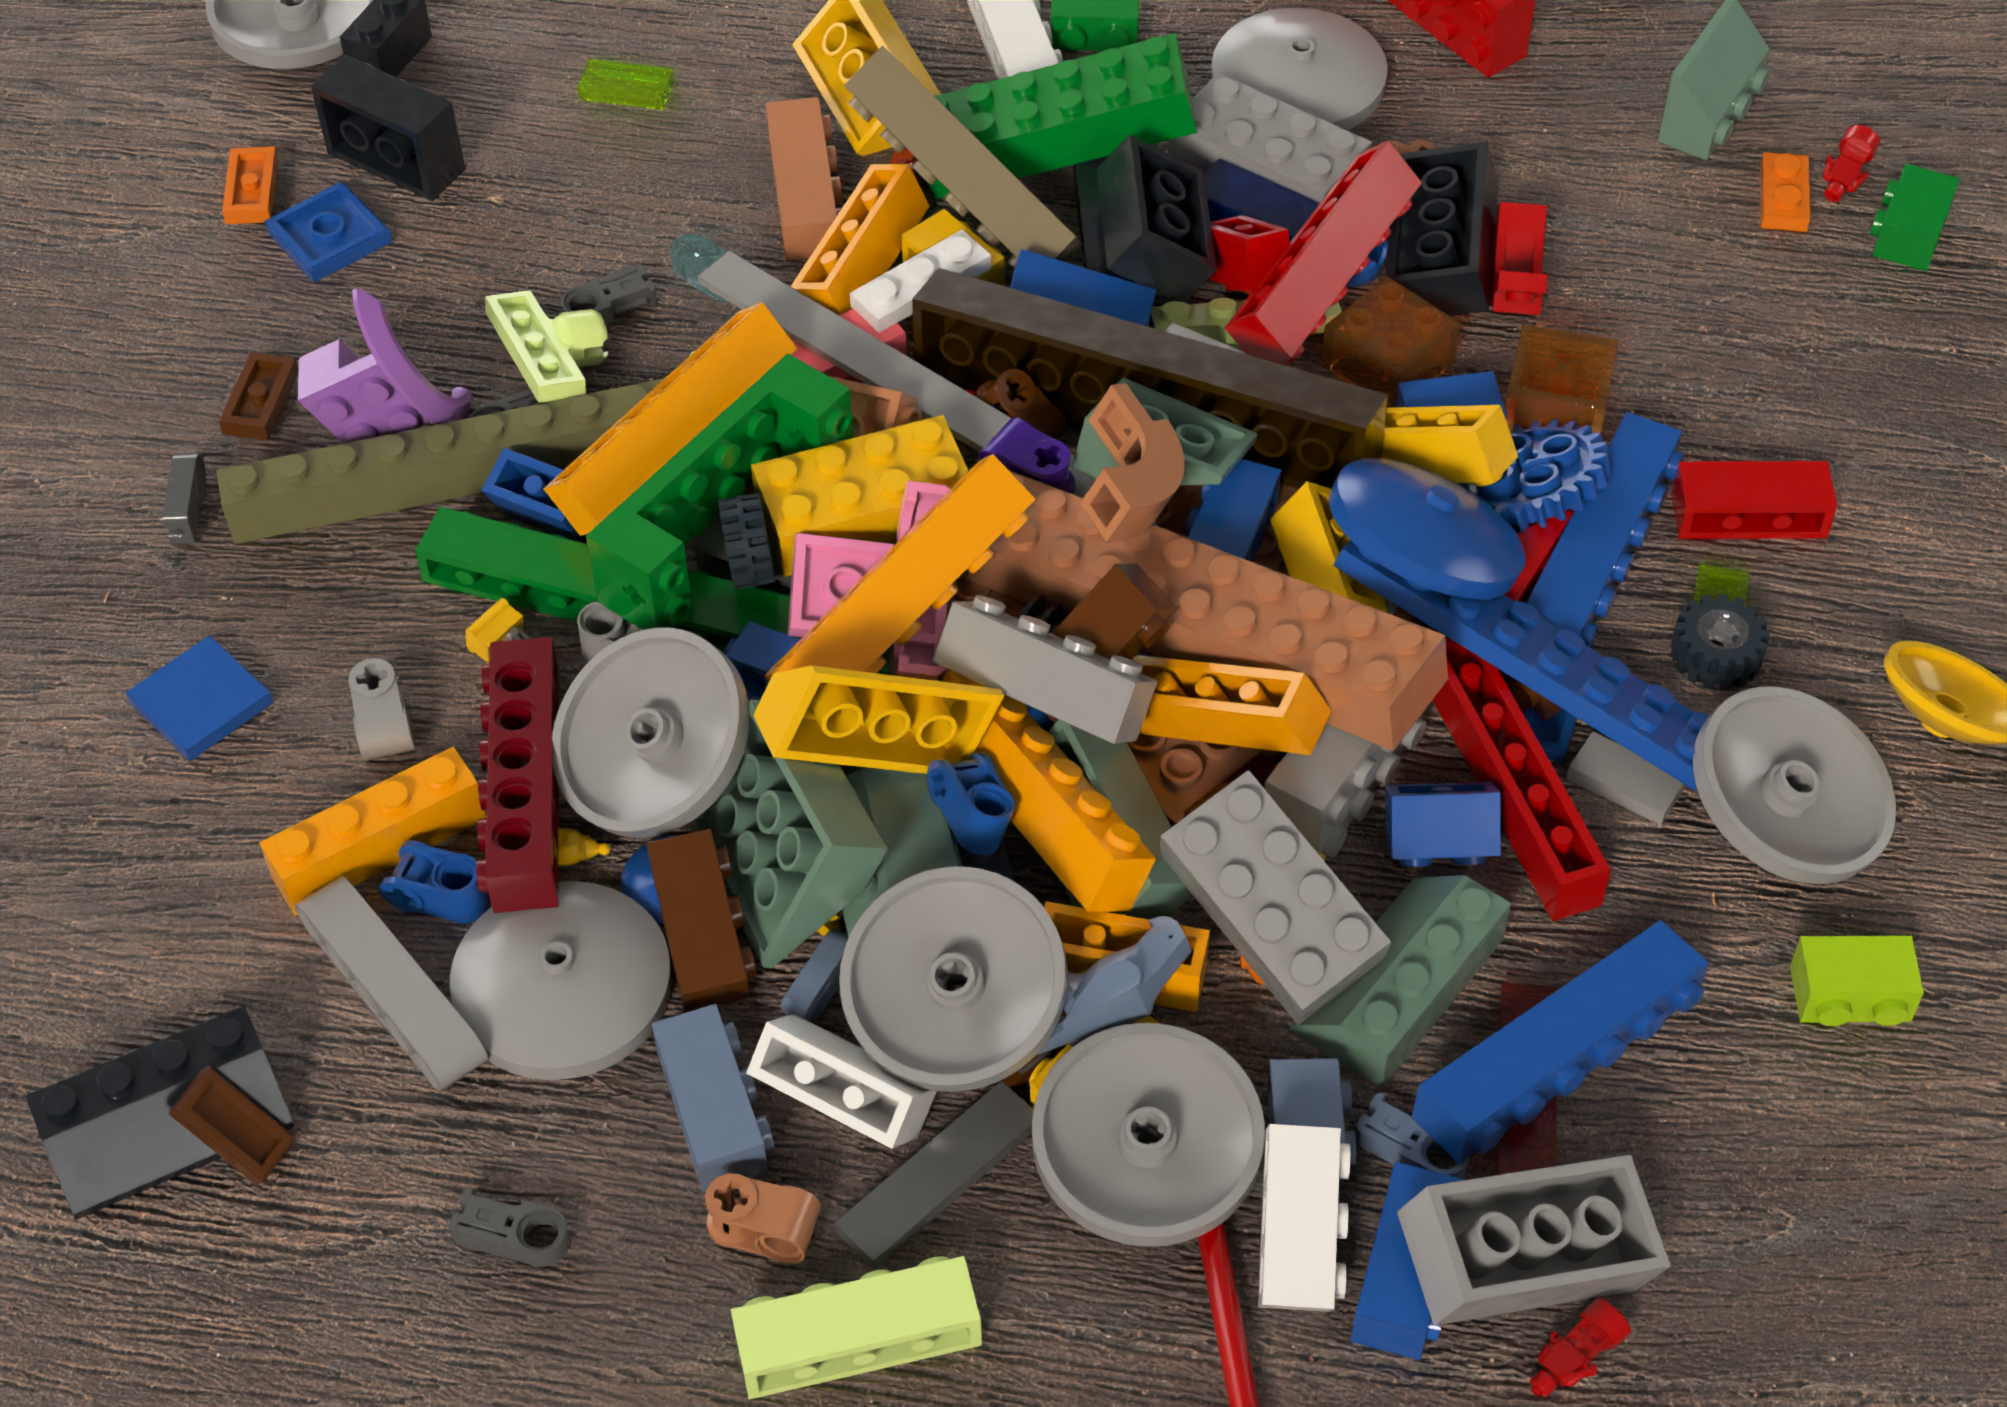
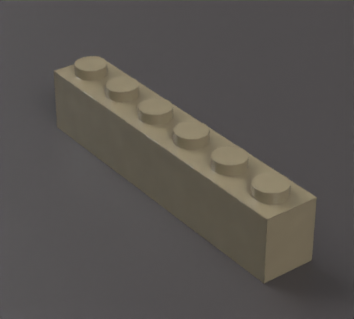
[844,45,1083,269]

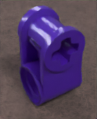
[978,418,1076,494]

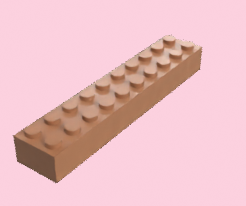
[960,470,1448,751]

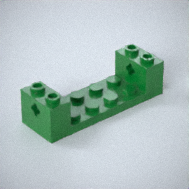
[586,353,853,630]

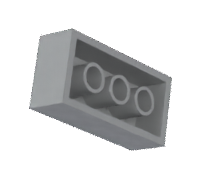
[1168,73,1372,226]
[1265,714,1427,858]
[1159,770,1391,1025]
[1397,1155,1671,1326]

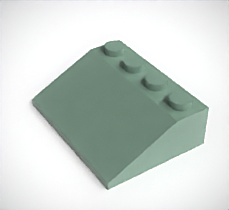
[688,700,888,968]

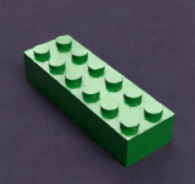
[927,33,1197,200]

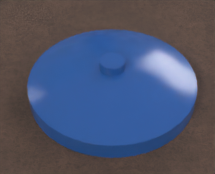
[1329,458,1526,599]

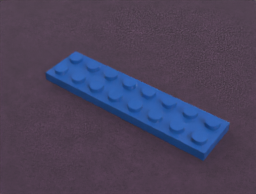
[1333,541,1709,791]

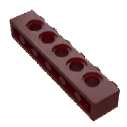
[476,637,559,913]

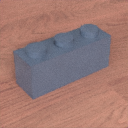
[651,1004,774,1193]

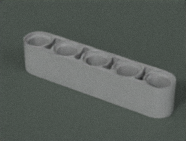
[294,875,488,1092]

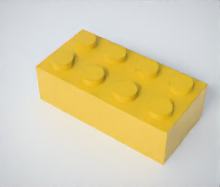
[751,415,968,577]

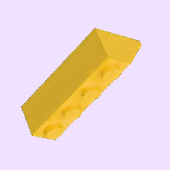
[792,0,941,157]
[753,665,1004,774]

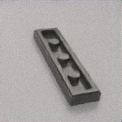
[834,1081,1034,1270]

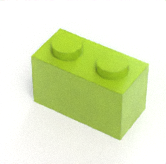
[1790,936,1924,1026]

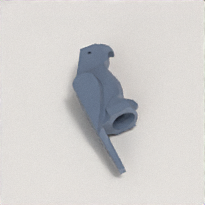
[1037,916,1192,1055]

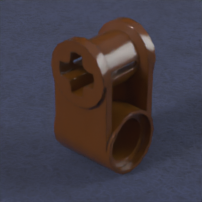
[975,368,1068,440]

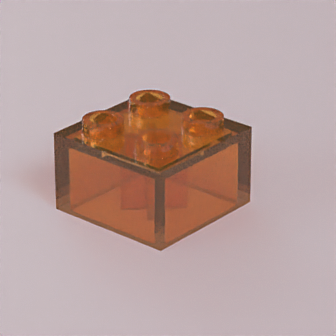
[1321,276,1460,408]
[1505,325,1619,434]

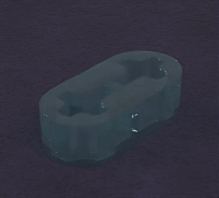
[670,234,727,301]

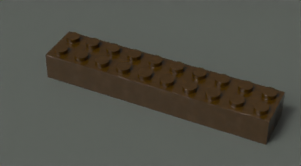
[912,268,1388,489]

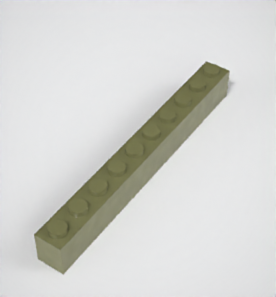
[216,378,665,544]

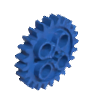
[1457,419,1612,532]

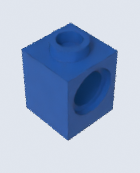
[724,621,800,700]

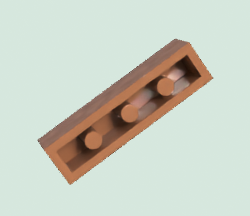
[765,97,842,261]

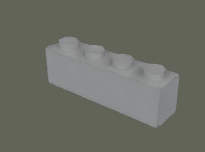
[932,595,1158,744]

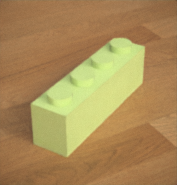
[730,1256,982,1400]

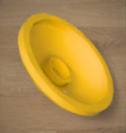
[1884,641,2007,745]

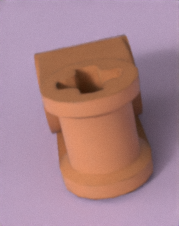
[705,1173,821,1264]

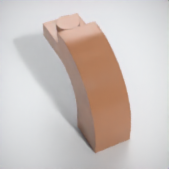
[1080,383,1185,543]

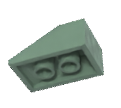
[1072,377,1258,485]

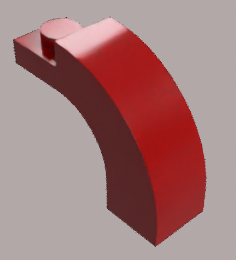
[1491,202,1548,315]

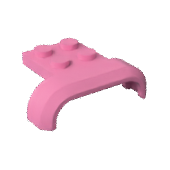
[788,481,950,681]

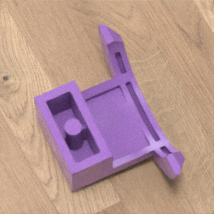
[298,288,473,443]

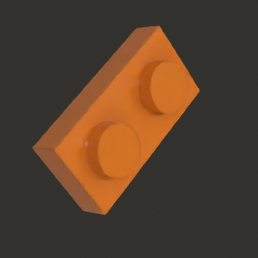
[222,146,279,225]
[1760,152,1810,232]

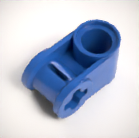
[927,752,1015,855]
[379,840,490,924]

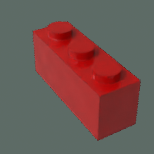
[1671,460,1837,539]

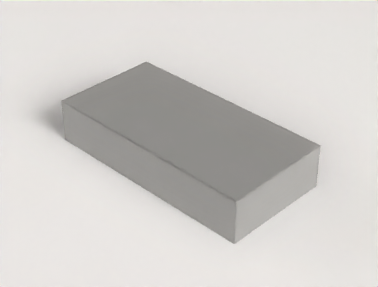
[1566,731,1686,825]

